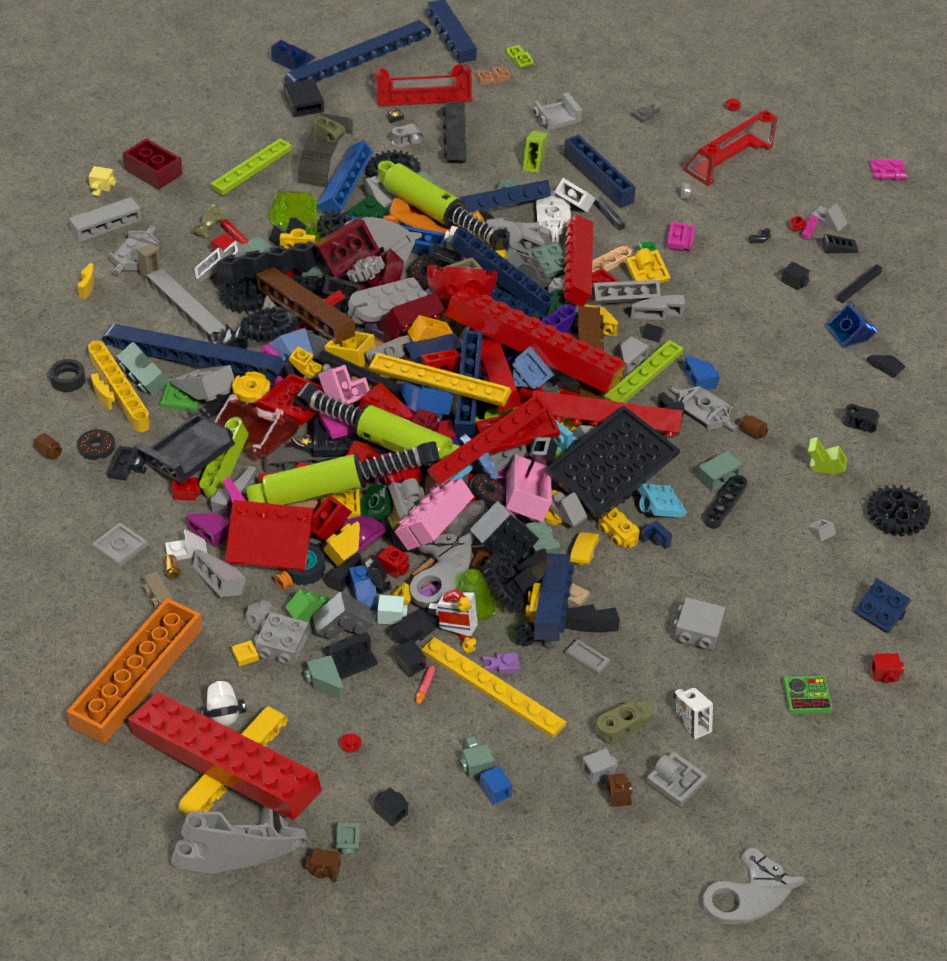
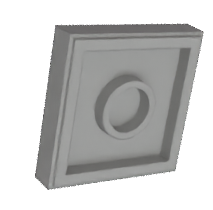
[91,523,148,567]

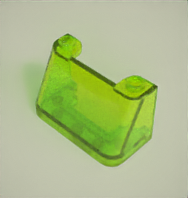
[268,190,339,242]

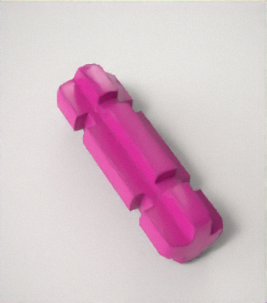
[801,215,818,240]

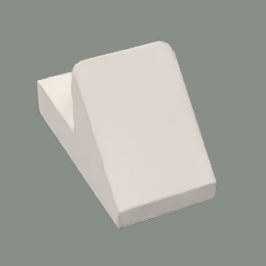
[165,530,208,560]

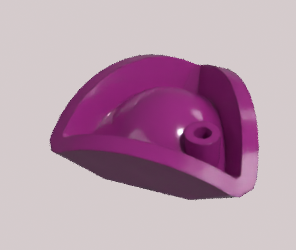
[341,516,387,553]

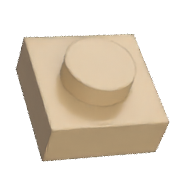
[569,583,590,607]

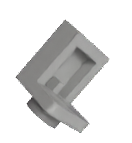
[244,600,278,632]

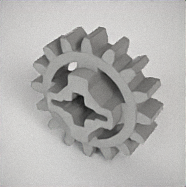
[347,256,385,282]

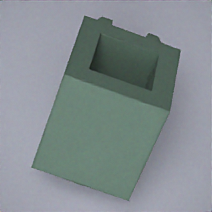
[460,737,494,779]

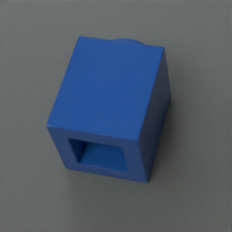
[480,766,513,805]

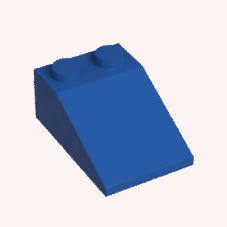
[397,378,453,417]

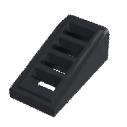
[822,234,858,254]
[327,553,361,592]

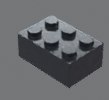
[470,501,539,562]

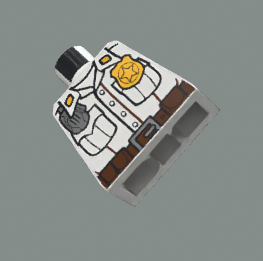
[673,688,713,739]

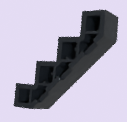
[442,102,467,162]
[217,242,317,285]

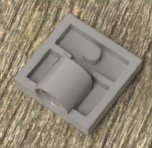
[388,478,425,519]
[646,752,708,807]

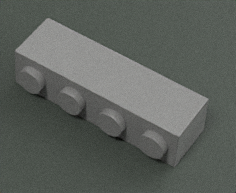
[69,197,141,242]
[588,280,661,304]

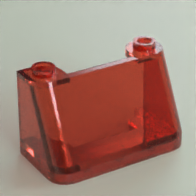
[214,394,300,458]

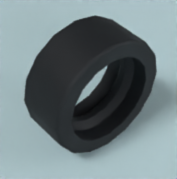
[49,359,86,393]

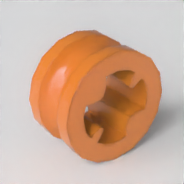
[274,571,293,591]

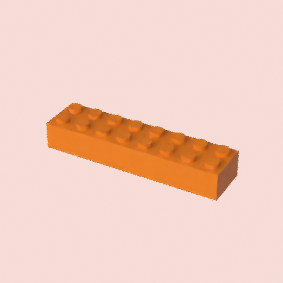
[67,598,202,745]

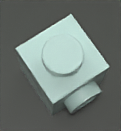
[378,595,408,625]

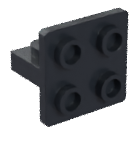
[323,632,378,679]

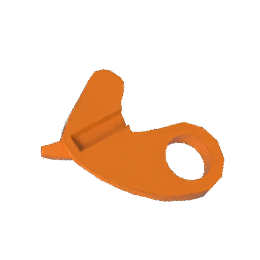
[384,198,457,233]

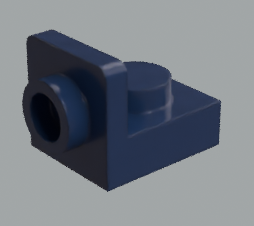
[641,521,672,549]

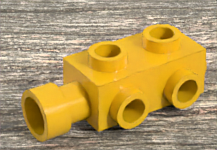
[590,508,640,548]

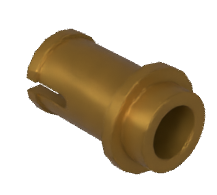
[164,554,181,580]

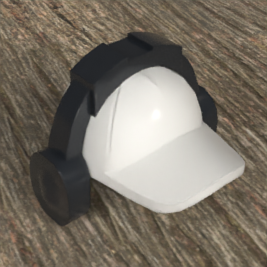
[199,681,246,727]

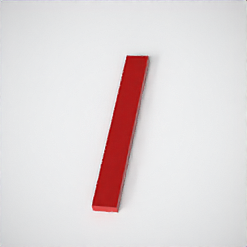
[427,394,548,486]

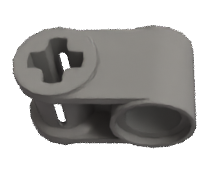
[392,123,424,148]

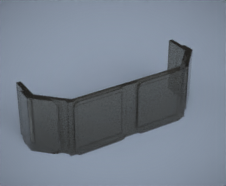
[298,113,353,188]

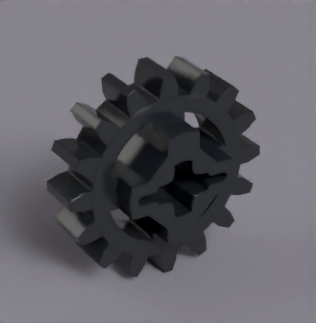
[317,209,352,238]

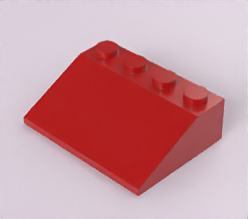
[225,500,314,571]

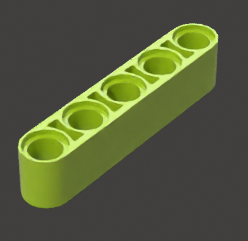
[199,417,248,500]

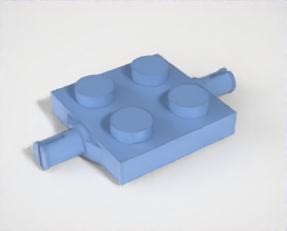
[460,434,498,479]

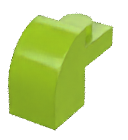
[808,437,847,475]

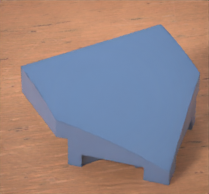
[513,346,554,389]

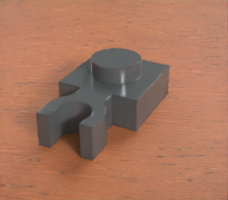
[631,104,660,123]

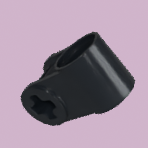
[842,404,879,433]

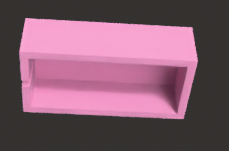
[506,454,552,522]
[394,478,474,550]

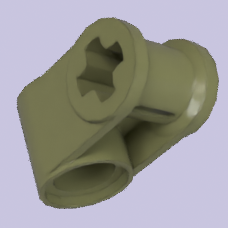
[314,116,346,144]

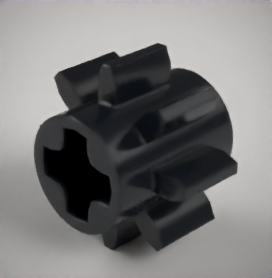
[513,621,537,646]

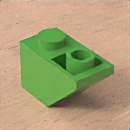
[286,589,331,622]

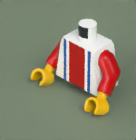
[428,589,478,653]

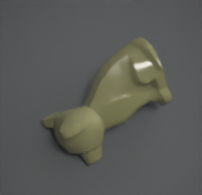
[190,204,225,239]

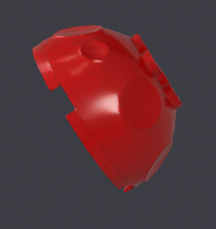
[427,265,498,307]

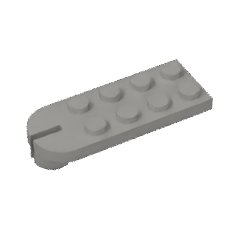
[348,277,428,324]

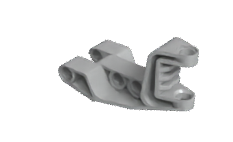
[171,805,309,873]

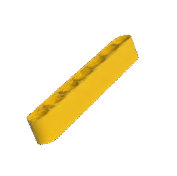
[88,341,150,432]
[178,706,288,815]

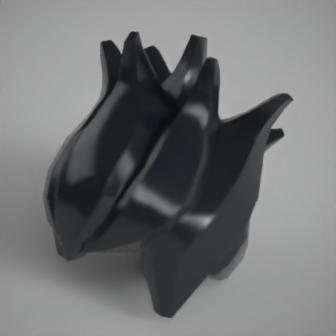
[212,324,248,350]

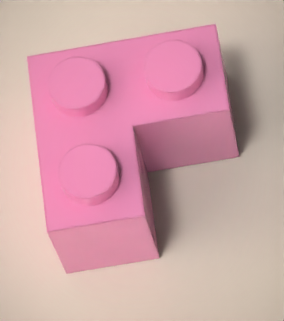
[318,365,370,404]

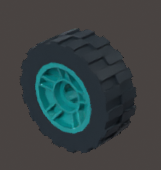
[282,544,326,586]

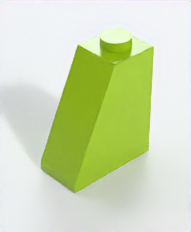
[523,131,548,173]

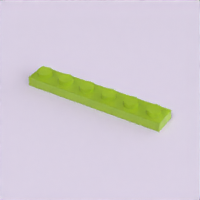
[211,139,292,195]
[604,340,684,403]

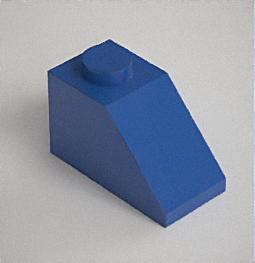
[684,355,720,390]
[349,565,379,610]

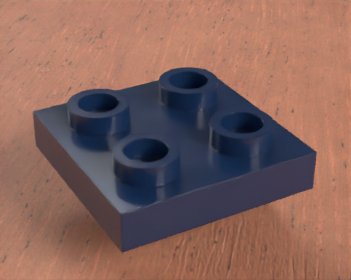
[854,578,912,633]

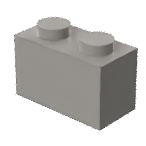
[507,222,546,253]

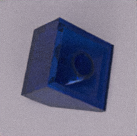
[271,40,315,70]
[824,301,878,348]

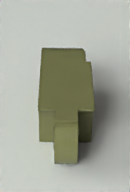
[596,700,653,744]

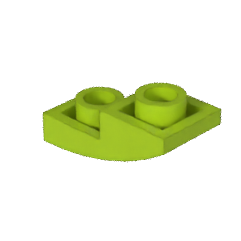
[505,45,534,68]

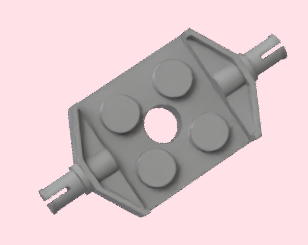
[110,225,159,276]
[671,385,738,432]

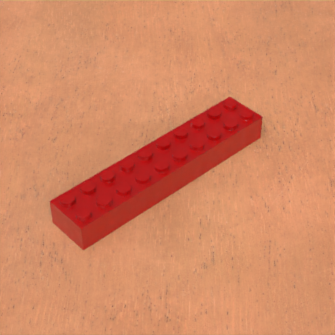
[445,287,627,393]
[128,692,322,821]

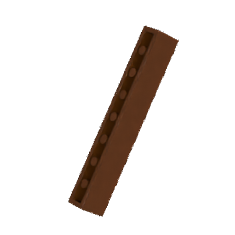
[256,267,355,343]
[577,307,605,426]

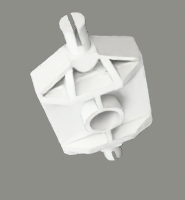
[536,191,571,242]

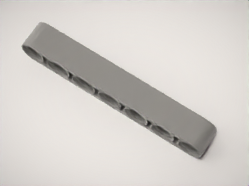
[145,268,226,343]

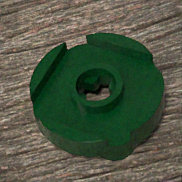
[360,483,393,521]

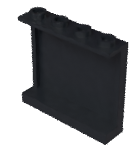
[134,408,235,484]

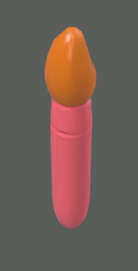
[416,665,435,705]

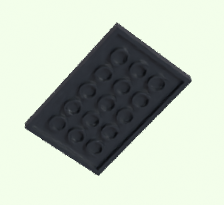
[545,406,680,519]

